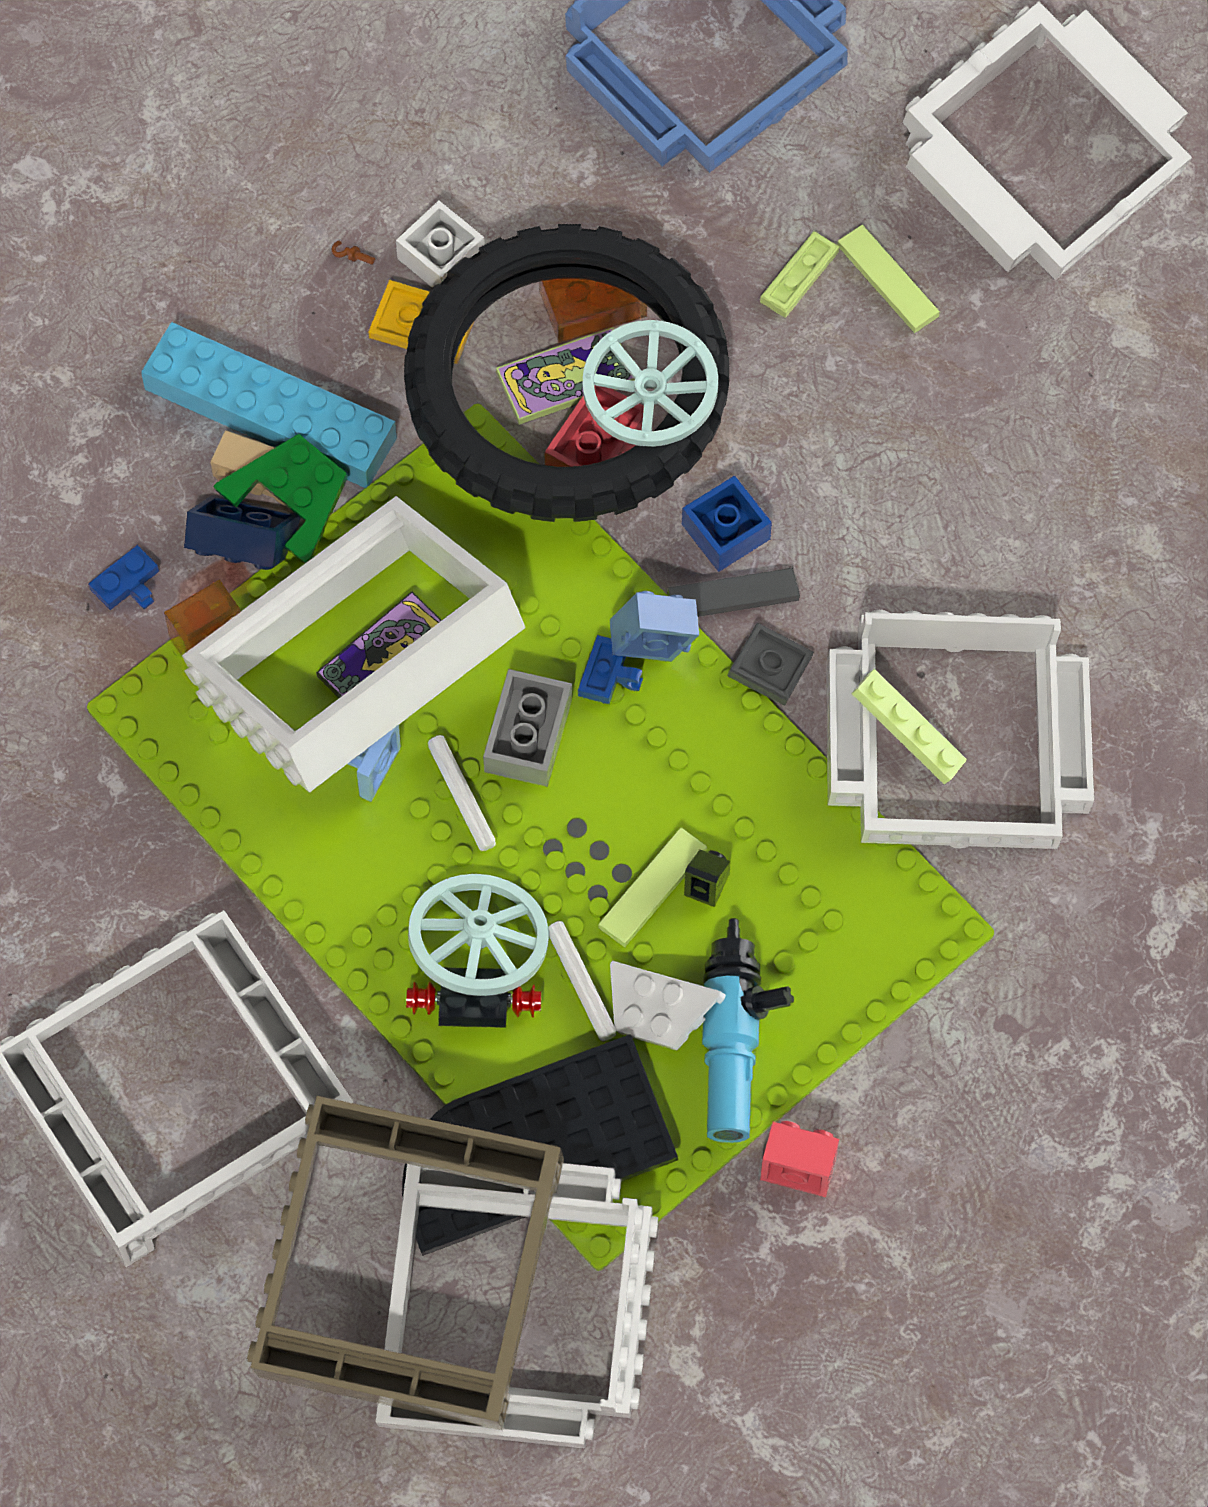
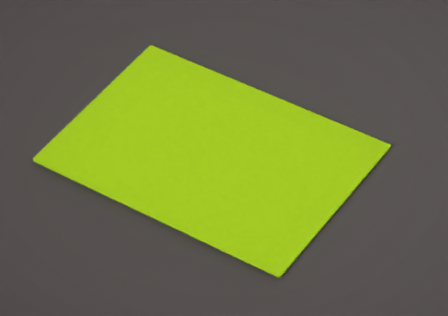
[87,403,994,1271]

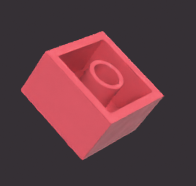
[760,1121,839,1197]

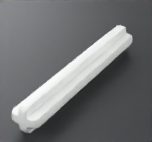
[428,735,496,851]
[548,921,616,1041]

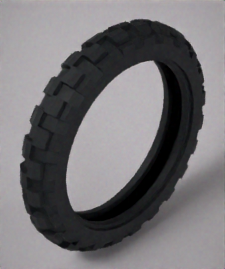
[404,224,729,522]

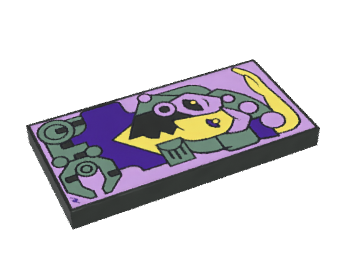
[316,591,442,698]

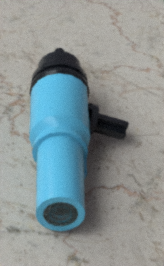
[702,918,794,1143]

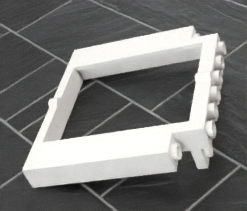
[376,1163,658,1448]

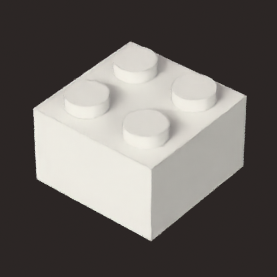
[396,201,485,288]

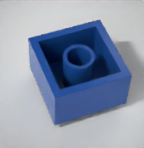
[682,475,772,572]

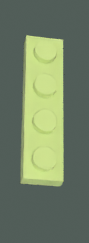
[851,669,967,785]

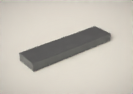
[667,568,800,617]

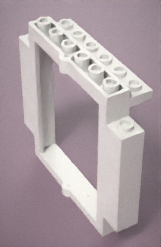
[903,2,1192,280]
[826,610,1094,849]

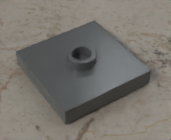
[728,623,814,706]

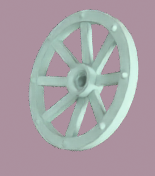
[583,320,718,446]
[408,874,549,996]

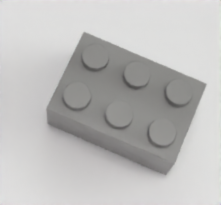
[483,669,572,787]

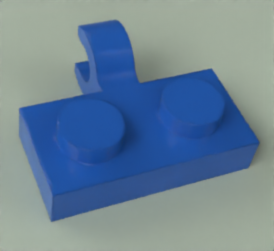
[88,545,159,610]
[578,635,643,704]

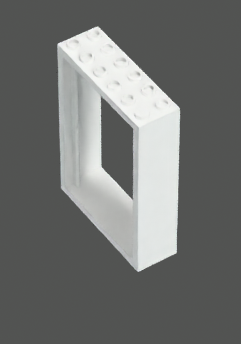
[182,496,526,793]

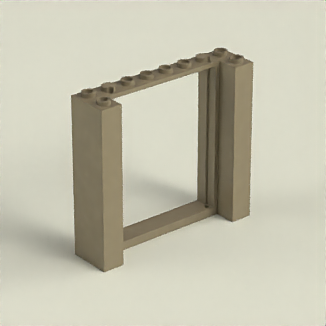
[247,1096,564,1431]

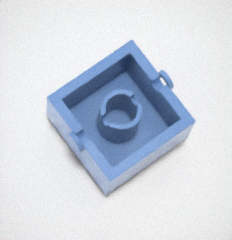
[610,591,699,662]

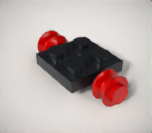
[406,967,542,1028]

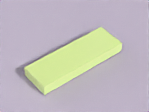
[760,231,839,318]

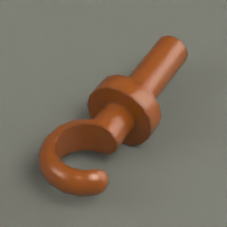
[331,240,375,265]

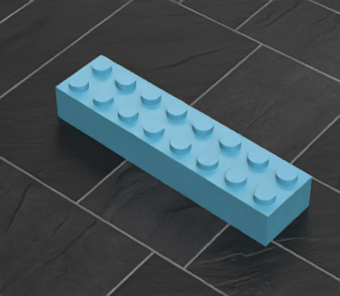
[141,322,397,488]

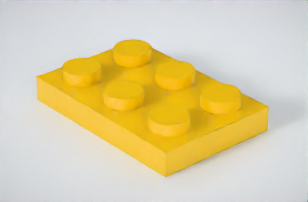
[368,280,474,364]

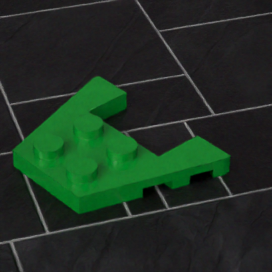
[213,434,348,564]

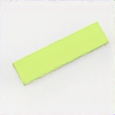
[838,225,940,333]
[599,828,707,947]

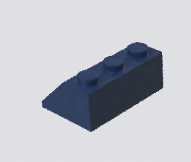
[184,495,300,570]

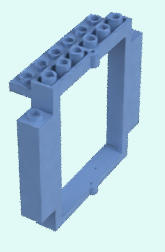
[565,0,848,173]

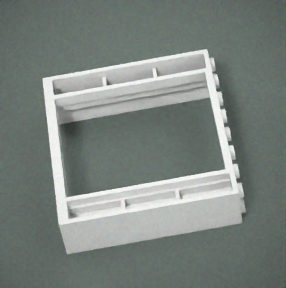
[0,910,353,1267]

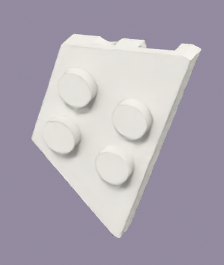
[610,961,726,1050]

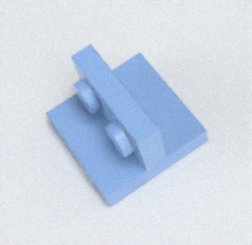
[348,725,401,802]

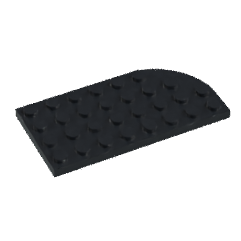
[402,1034,679,1256]

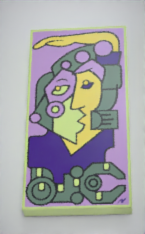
[496,327,635,425]

